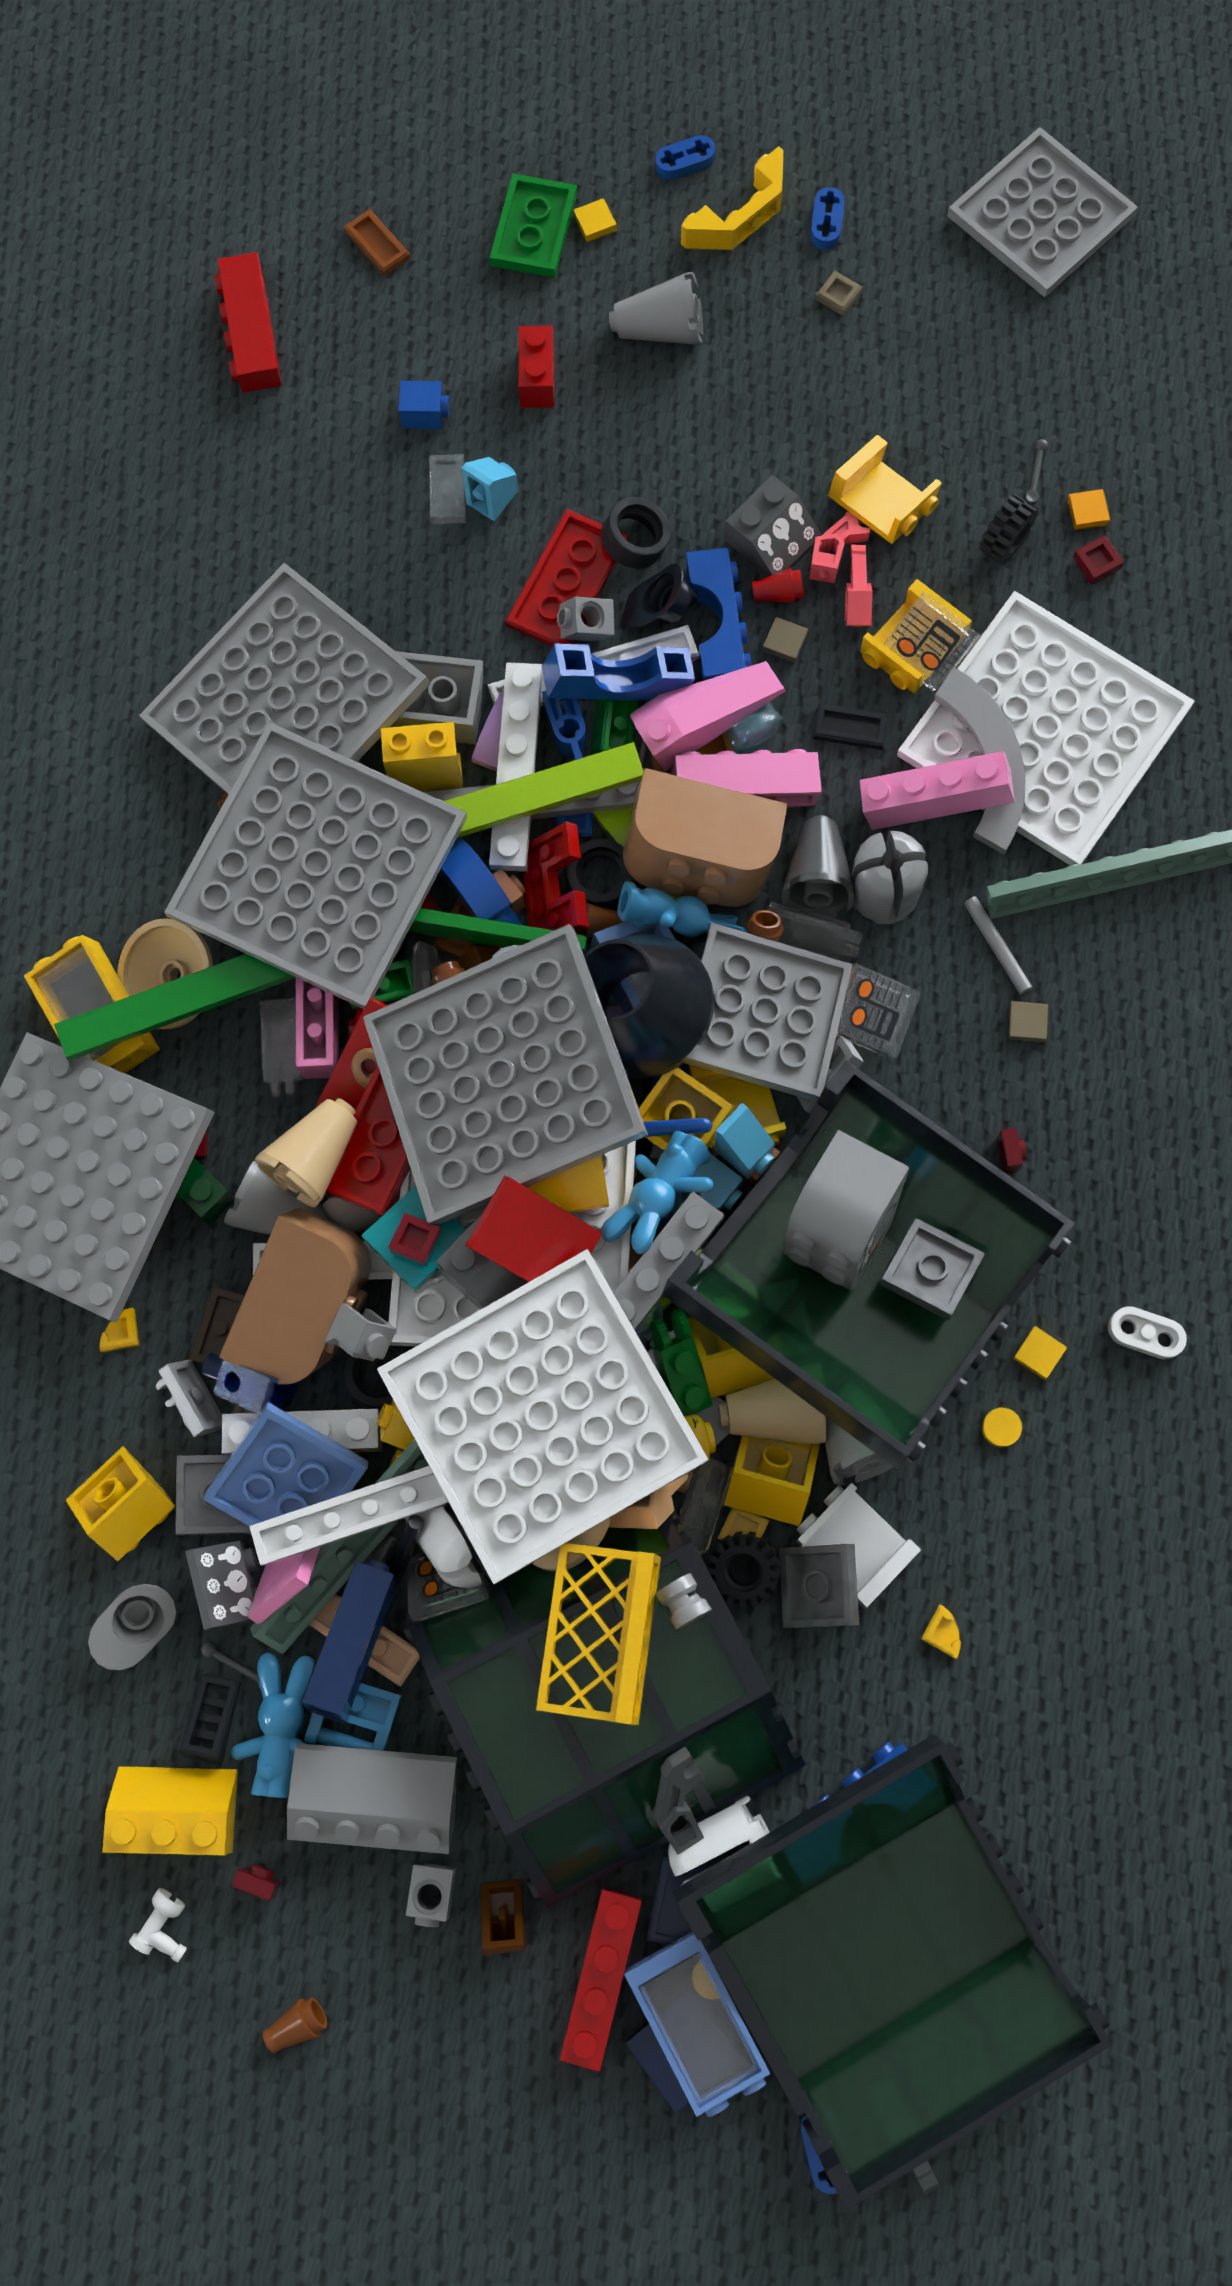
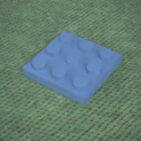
[203,1402,368,1526]

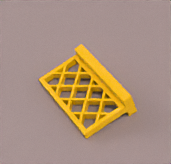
[536,1543,661,1725]

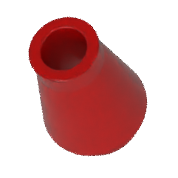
[752,568,804,603]

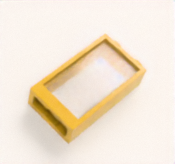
[24,935,160,1073]

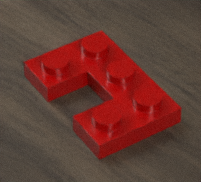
[523,822,589,933]

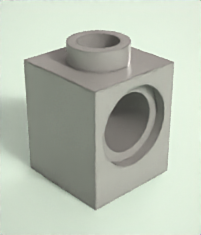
[557,596,614,641]
[406,1862,456,1927]

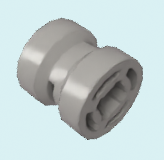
[655,1573,712,1631]

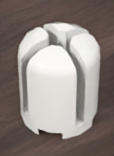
[406,1503,491,1589]
[668,1796,782,1910]

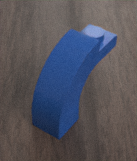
[437,837,521,925]

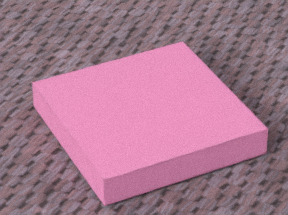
[247,1547,320,1624]

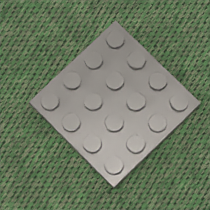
[947,127,1138,298]
[682,922,853,1102]

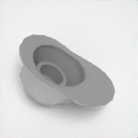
[88,1584,176,1670]

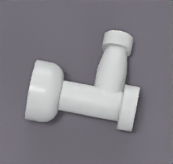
[129,1888,187,1963]

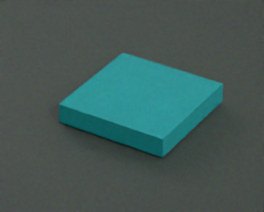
[361,1186,466,1292]

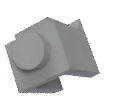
[324,1303,397,1361]

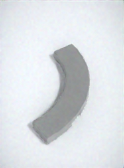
[934,667,1026,855]

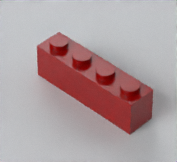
[214,252,282,393]
[560,1886,642,2072]

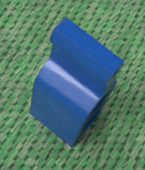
[541,691,586,761]

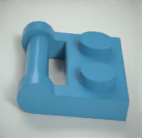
[304,1683,402,1751]

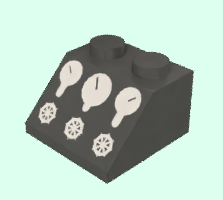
[724,475,822,577]
[185,1541,258,1633]

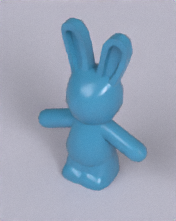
[617,881,748,937]
[600,1131,713,1254]
[231,1653,315,1798]

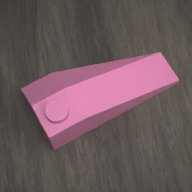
[630,661,785,771]

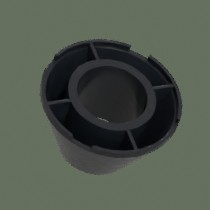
[584,934,714,1080]

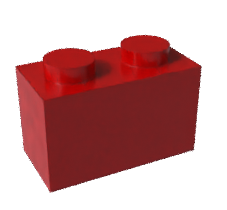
[518,326,554,408]

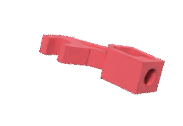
[809,512,871,584]
[845,545,872,627]

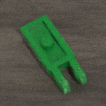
[649,1308,713,1416]

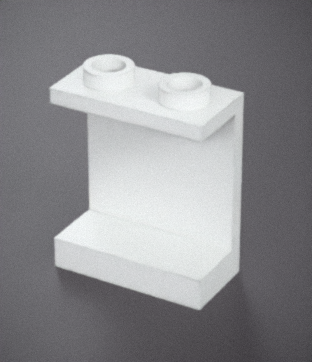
[796,1483,921,1609]

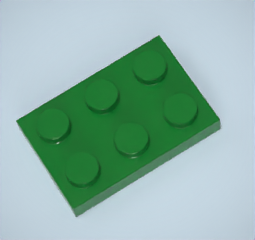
[490,173,577,278]

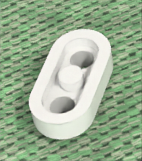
[1108,1307,1187,1359]

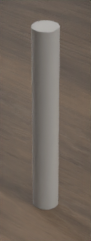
[964,896,1033,995]

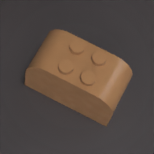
[623,768,787,907]
[219,1207,371,1384]

